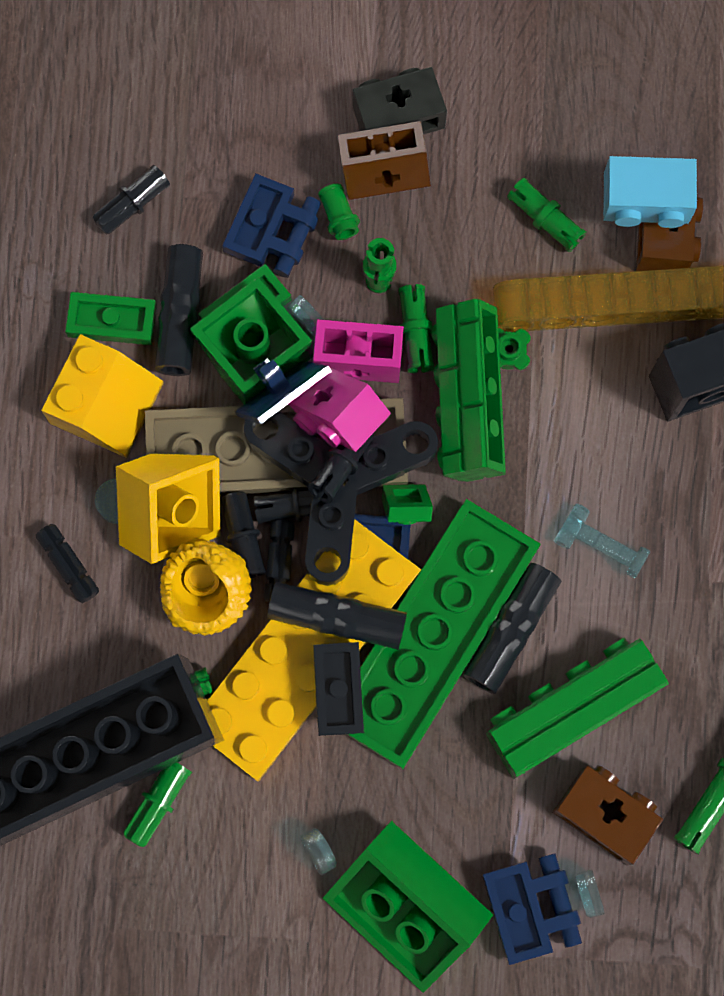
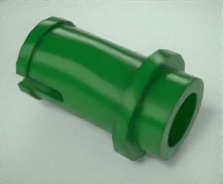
[318,183,360,240]

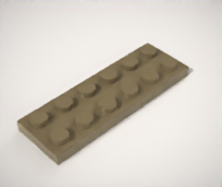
[145,398,408,495]

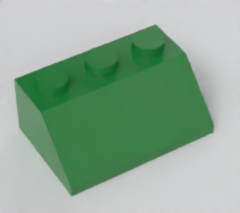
[322,821,493,993]

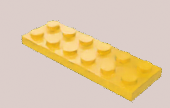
[207,519,421,782]

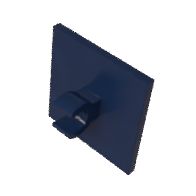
[234,358,331,424]

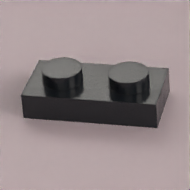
[313,642,364,736]

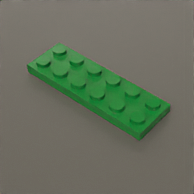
[346,499,541,770]

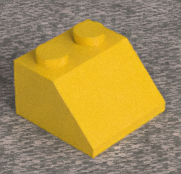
[41,334,164,458]
[116,454,220,564]

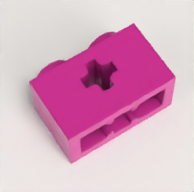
[313,319,404,383]
[288,363,391,452]

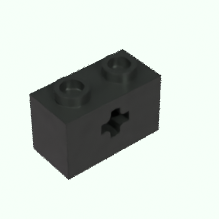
[353,67,447,135]

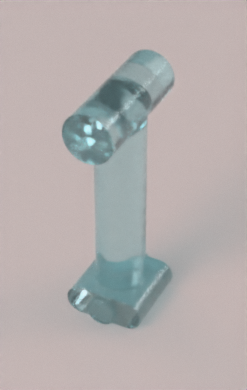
[554,504,650,579]

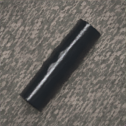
[155,244,203,376]
[463,563,562,694]
[267,582,407,650]

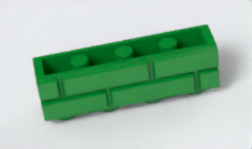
[432,299,506,482]
[486,637,669,779]

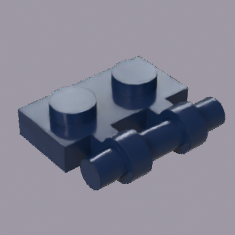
[222,173,321,278]
[482,853,582,965]

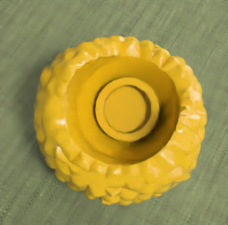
[160,539,252,636]

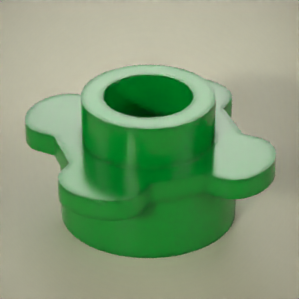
[498,328,531,370]

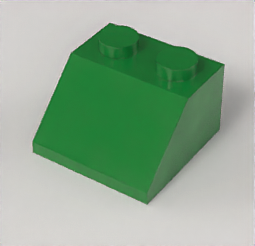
[190,277,314,404]

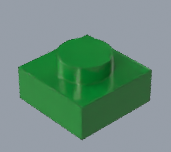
[382,484,433,525]

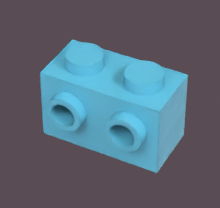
[603,156,697,228]

